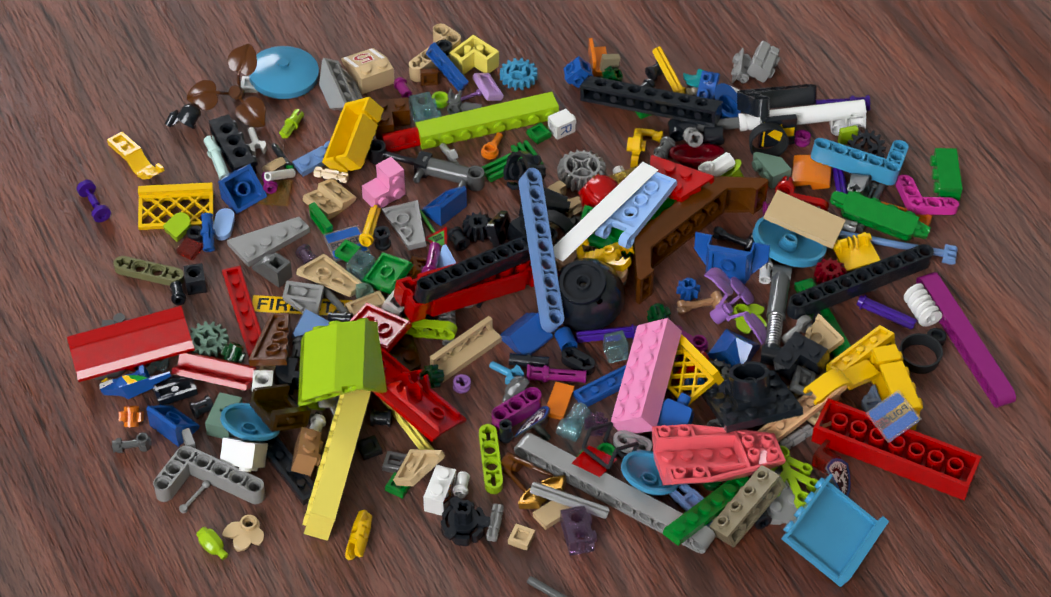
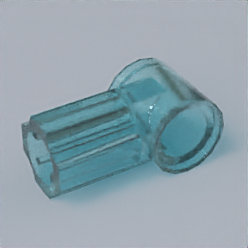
[556,403,590,442]

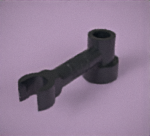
[712,226,754,252]

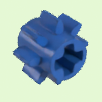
[676,277,700,301]

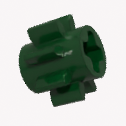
[601,66,623,82]
[647,303,671,322]
[220,342,247,363]
[420,364,444,388]

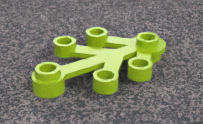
[770,446,818,509]

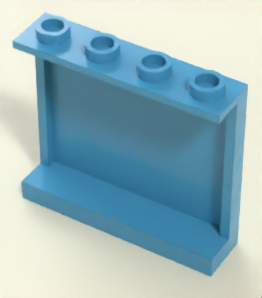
[781,474,889,587]

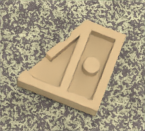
[393,449,445,486]

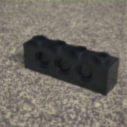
[209,114,258,174]

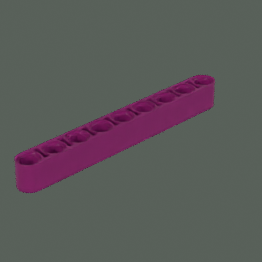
[916,272,1016,408]

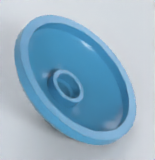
[220,403,280,442]
[621,450,679,495]

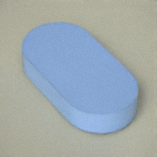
[213,208,235,240]

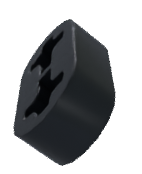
[561,347,595,376]

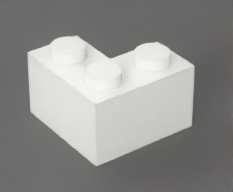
[220,437,268,472]

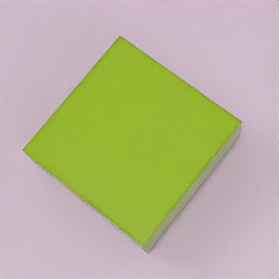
[838,125,859,145]

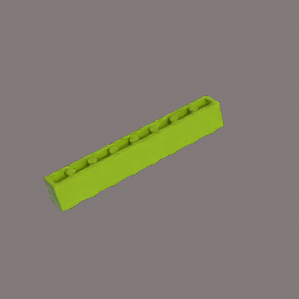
[415,92,559,150]

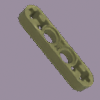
[113,256,185,286]

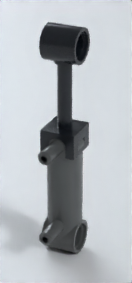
[368,139,485,191]

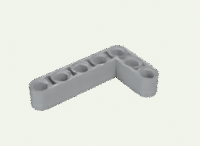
[153,446,266,504]

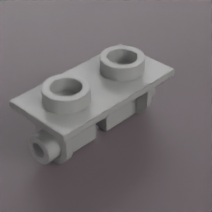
[731,48,751,83]

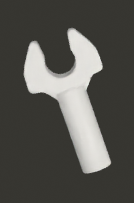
[248,127,267,156]

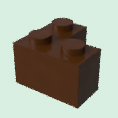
[374,97,410,141]

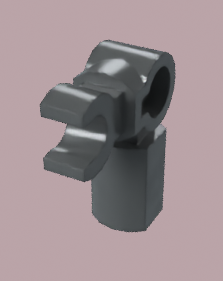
[447,88,482,114]

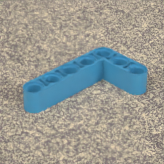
[811,138,909,185]

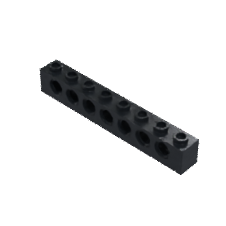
[580,75,722,127]

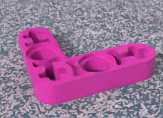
[896,174,959,215]

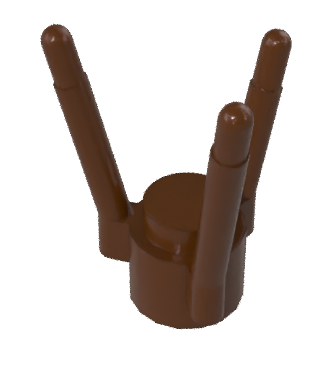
[501,452,553,493]

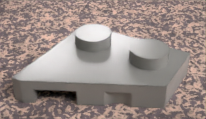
[282,281,325,315]

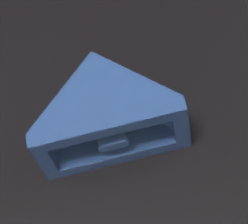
[291,309,330,339]

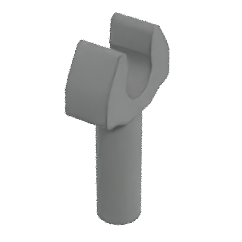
[440,143,460,165]
[781,315,812,344]

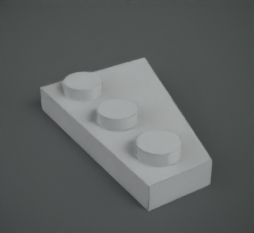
[382,200,427,250]

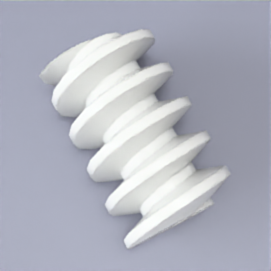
[904,283,942,327]

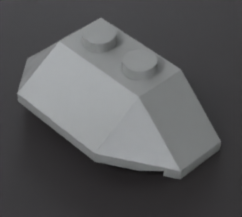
[319,58,363,111]

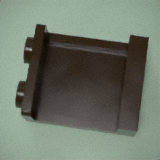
[250,384,311,432]

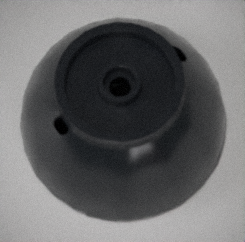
[550,258,626,331]

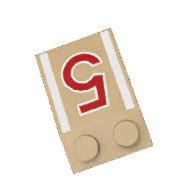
[341,48,394,94]

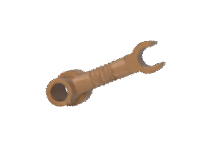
[676,291,728,314]

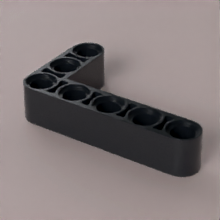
[737,84,817,118]

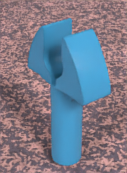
[489,361,524,385]

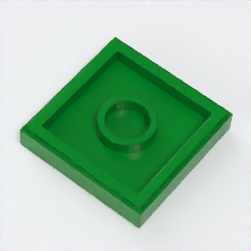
[362,252,413,294]

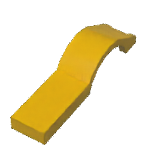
[107,132,165,179]
[803,359,880,405]

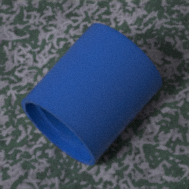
[554,327,578,351]

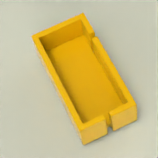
[322,97,384,173]
[870,344,923,430]

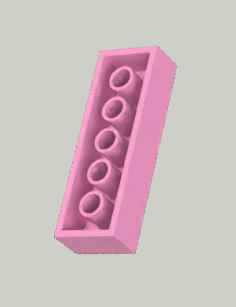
[611,318,682,434]

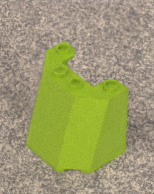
[298,318,387,411]

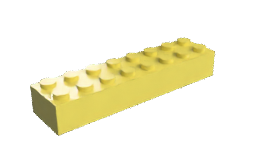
[302,390,371,541]

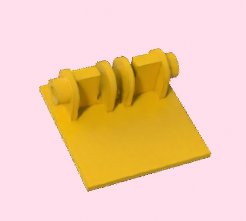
[833,232,880,271]

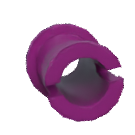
[394,77,412,99]
[261,171,278,194]

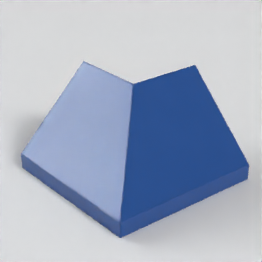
[218,164,267,214]
[708,329,760,368]

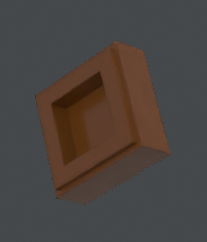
[420,68,438,86]

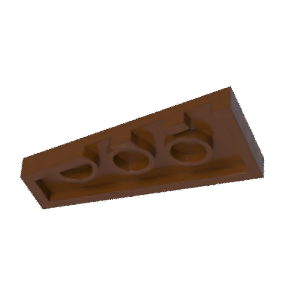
[249,312,291,367]

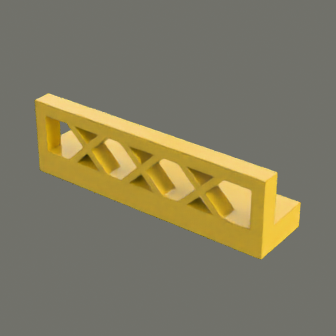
[826,325,895,372]

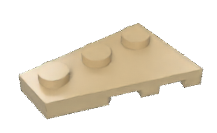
[296,254,363,297]
[802,314,844,369]

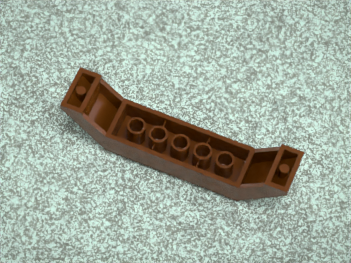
[632,176,769,304]

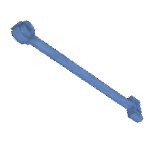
[838,230,958,265]

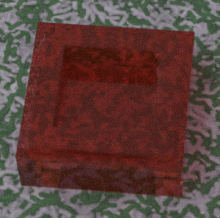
[176,237,203,261]

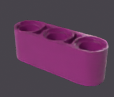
[491,387,541,432]

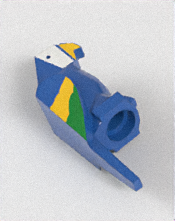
[100,365,171,399]

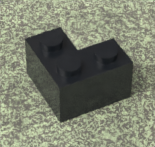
[773,331,830,380]

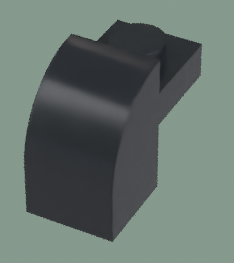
[276,357,300,395]

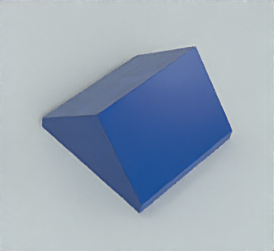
[421,186,467,226]
[500,313,553,355]
[146,405,200,447]

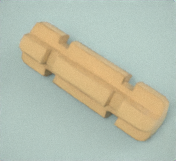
[313,166,349,183]

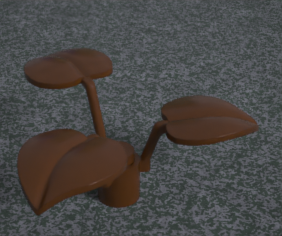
[187,43,266,127]

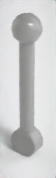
[179,480,210,513]

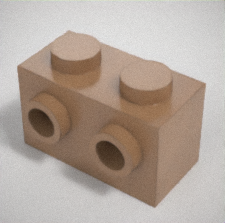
[291,427,323,476]

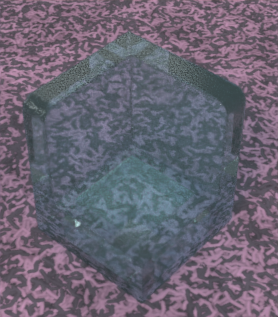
[603,330,629,364]

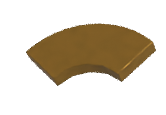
[518,476,566,509]

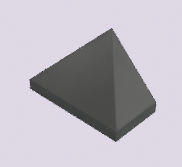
[789,365,816,396]

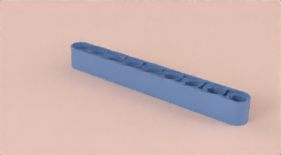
[519,168,564,333]

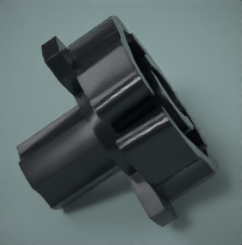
[503,151,546,190]
[441,496,490,546]

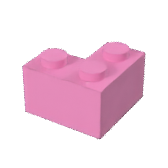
[362,157,405,208]

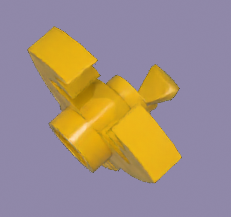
[627,128,663,169]
[575,238,634,271]

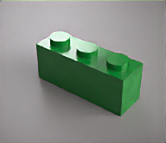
[930,148,962,201]

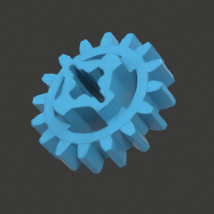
[500,58,538,90]

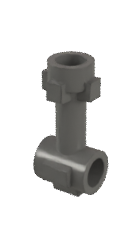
[112,432,152,453]

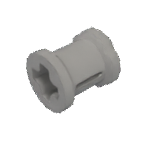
[683,127,703,147]

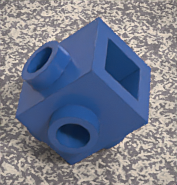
[563,56,593,88]

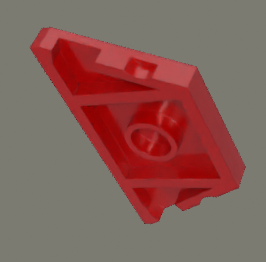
[650,155,715,202]

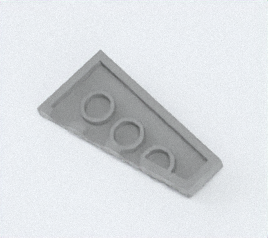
[227,217,310,267]

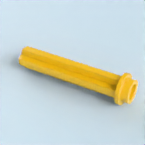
[652,46,686,94]
[359,205,381,247]

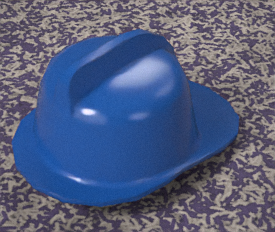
[715,83,741,119]

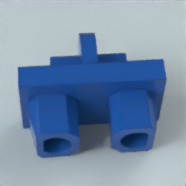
[696,71,720,100]

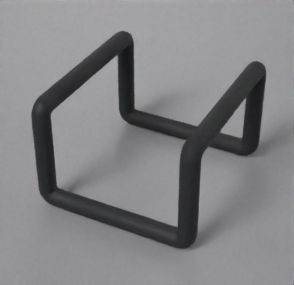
[582,422,639,469]

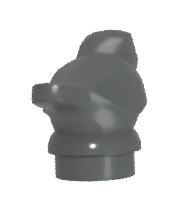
[502,376,529,403]

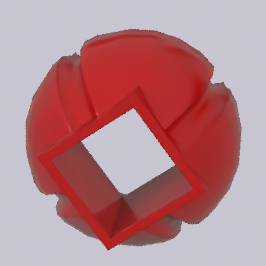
[578,174,619,208]

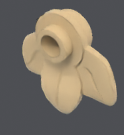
[222,515,264,552]

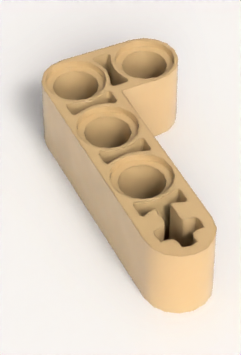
[409,23,461,82]

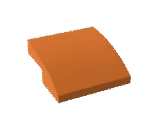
[791,155,832,190]

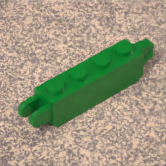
[830,191,931,241]

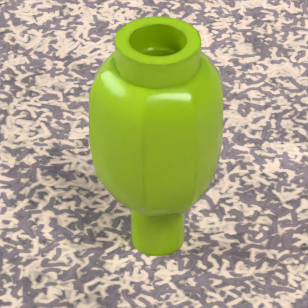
[196,527,228,560]

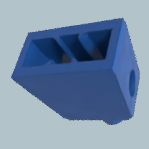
[657,393,694,426]

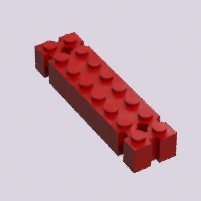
[393,260,546,323]

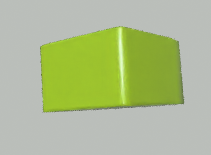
[163,212,192,242]

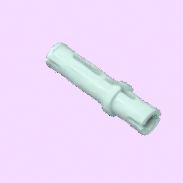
[204,135,229,180]

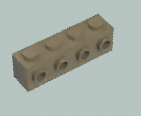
[710,465,786,548]

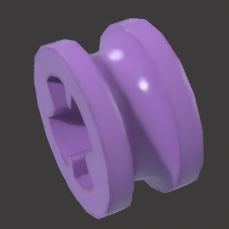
[453,374,471,394]

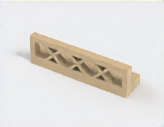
[430,316,502,382]

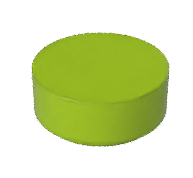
[431,91,449,108]

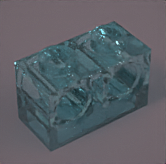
[409,92,442,122]

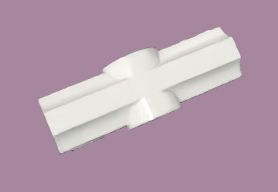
[698,152,736,176]

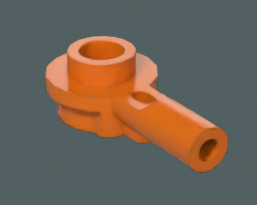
[481,132,503,160]

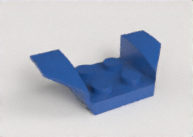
[694,232,770,285]

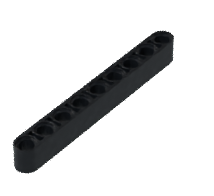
[414,227,558,304]
[787,244,934,320]

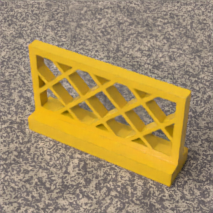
[138,182,214,230]
[667,334,724,406]

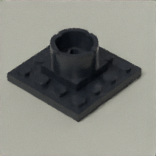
[702,361,803,433]

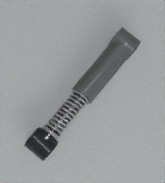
[760,264,792,366]

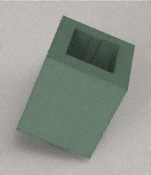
[752,152,792,189]

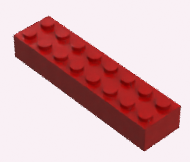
[811,398,982,501]

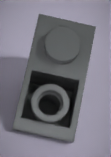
[252,253,292,288]

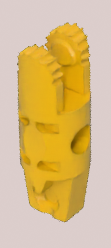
[345,510,372,560]

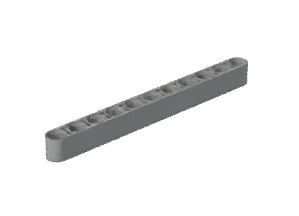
[514,433,716,554]

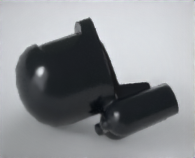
[165,104,201,129]

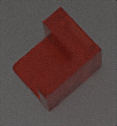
[811,439,841,476]

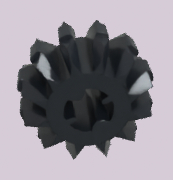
[462,211,492,243]

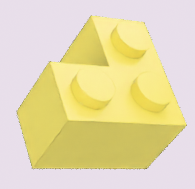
[449,35,499,75]

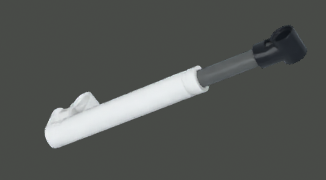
[668,99,866,142]

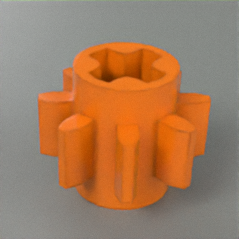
[119,406,144,427]

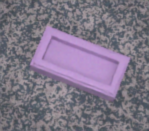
[472,73,504,101]

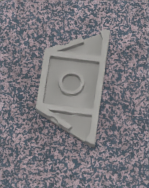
[766,466,798,525]

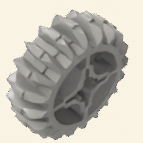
[557,149,606,192]

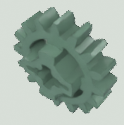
[190,321,229,358]

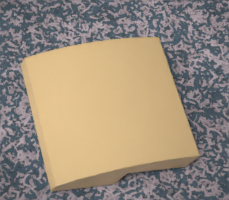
[303,178,356,220]

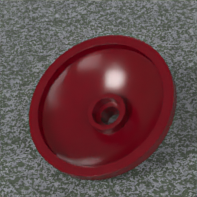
[670,143,724,170]

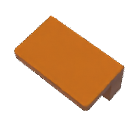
[588,38,607,77]

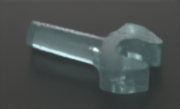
[147,358,170,375]

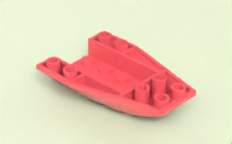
[652,424,786,486]

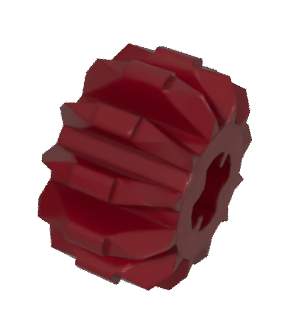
[814,257,847,284]

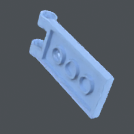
[595,172,677,249]

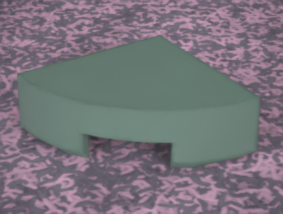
[356,283,375,299]

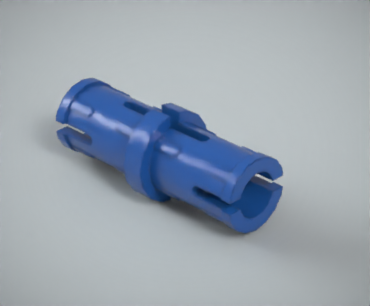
[200,213,216,252]

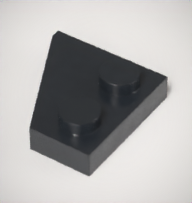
[487,211,511,248]
[151,376,198,405]

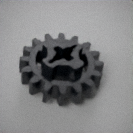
[847,129,886,158]

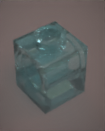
[346,250,375,282]

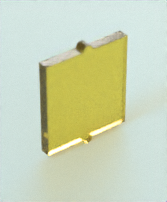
[257,179,293,207]

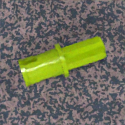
[279,109,304,139]

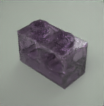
[560,506,597,556]

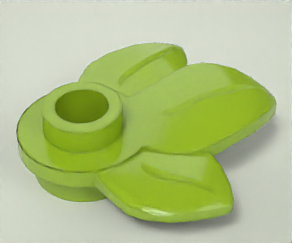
[732,304,767,334]

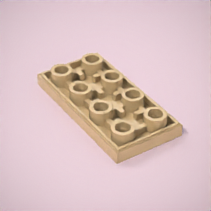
[763,190,846,249]

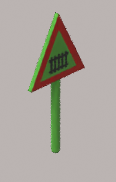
[420,209,448,249]

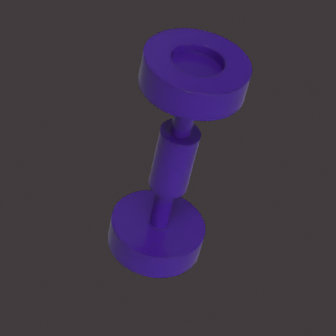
[76,180,111,222]

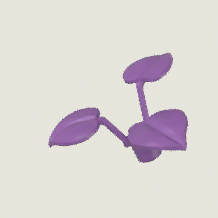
[704,267,767,345]

